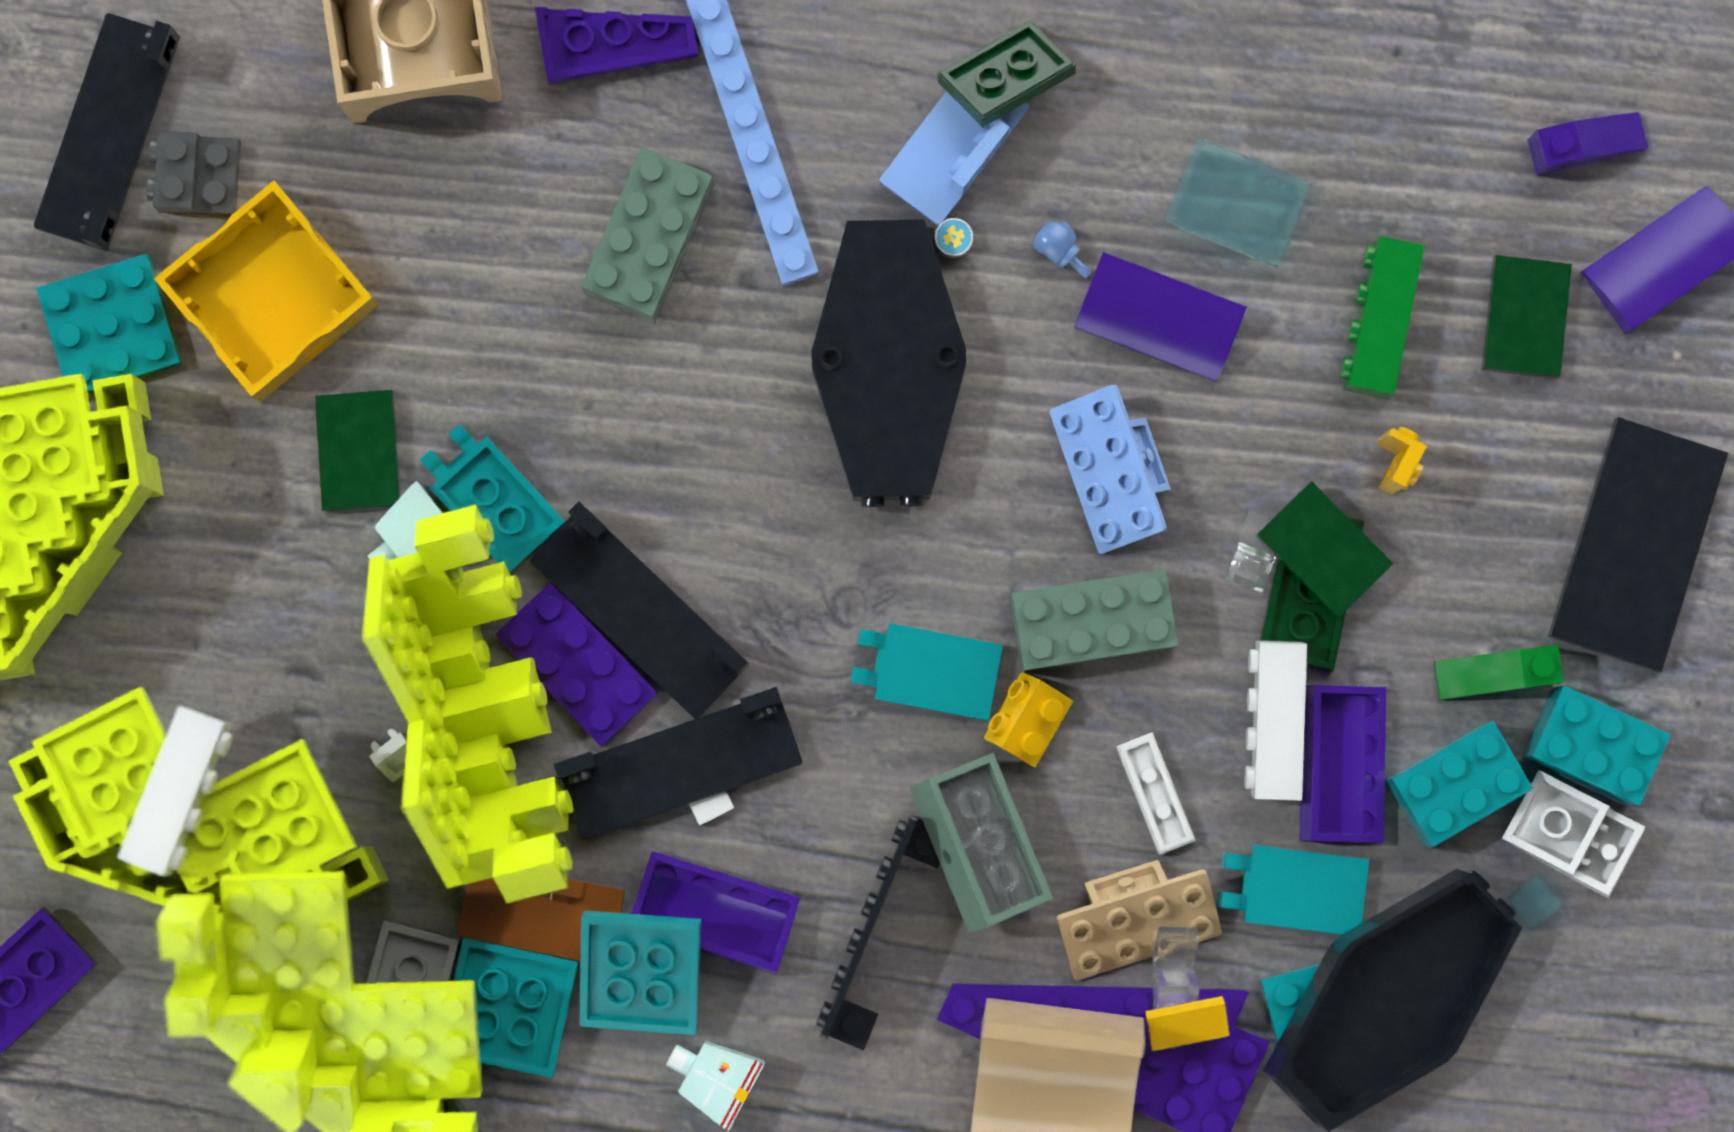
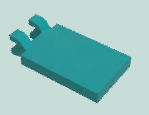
[420,423,565,573]
[850,623,1003,721]
[1217,844,1369,935]

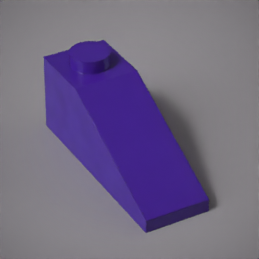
[1527,112,1649,176]

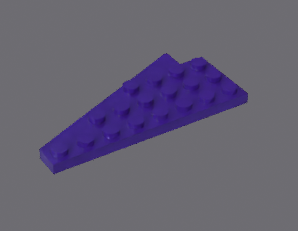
[937,983,1270,1132]

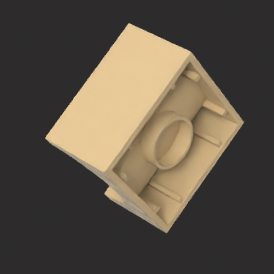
[322,0,503,124]
[971,998,1144,1132]

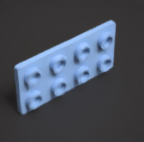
[879,91,1029,226]
[1050,384,1171,554]

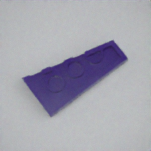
[534,6,699,84]

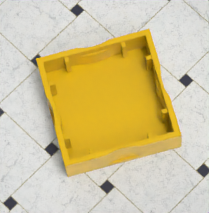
[153,181,379,403]

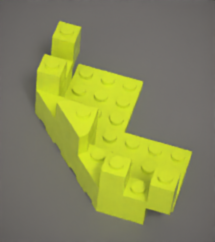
[0,374,164,681]
[363,505,573,903]
[8,687,390,913]
[157,872,482,1132]

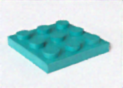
[36,254,183,394]
[579,911,701,1035]
[454,937,579,1078]

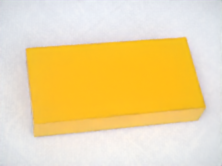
[1145,996,1230,1051]

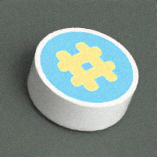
[934,218,973,258]

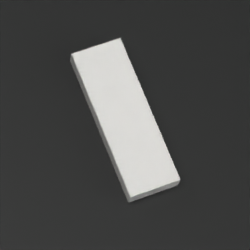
[1116,732,1196,855]

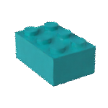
[1522,685,1671,806]
[1385,721,1533,847]

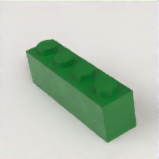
[1339,235,1425,400]

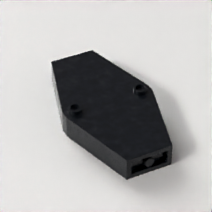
[811,219,967,507]
[1263,869,1522,1132]

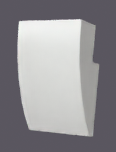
[1502,770,1645,899]

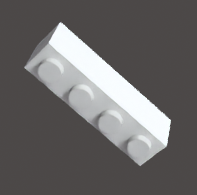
[1245,641,1307,800]
[117,706,233,876]

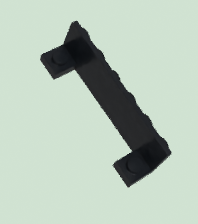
[34,13,180,252]
[530,501,750,719]
[553,687,803,840]
[816,815,940,1051]

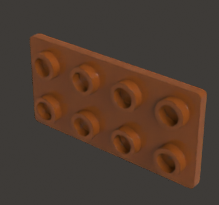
[457,878,625,961]

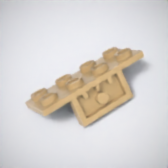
[1057,860,1222,981]

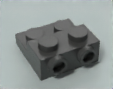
[146,131,241,216]

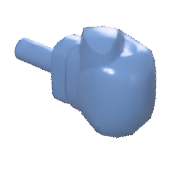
[1033,221,1092,278]

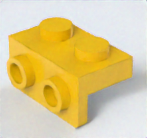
[1376,427,1427,495]
[984,672,1073,768]

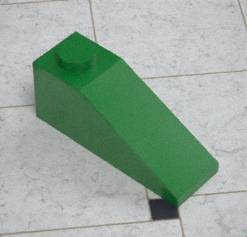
[1434,644,1564,700]

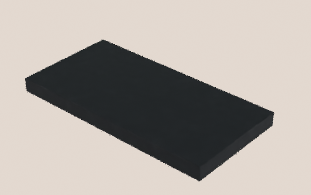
[1548,417,1728,672]

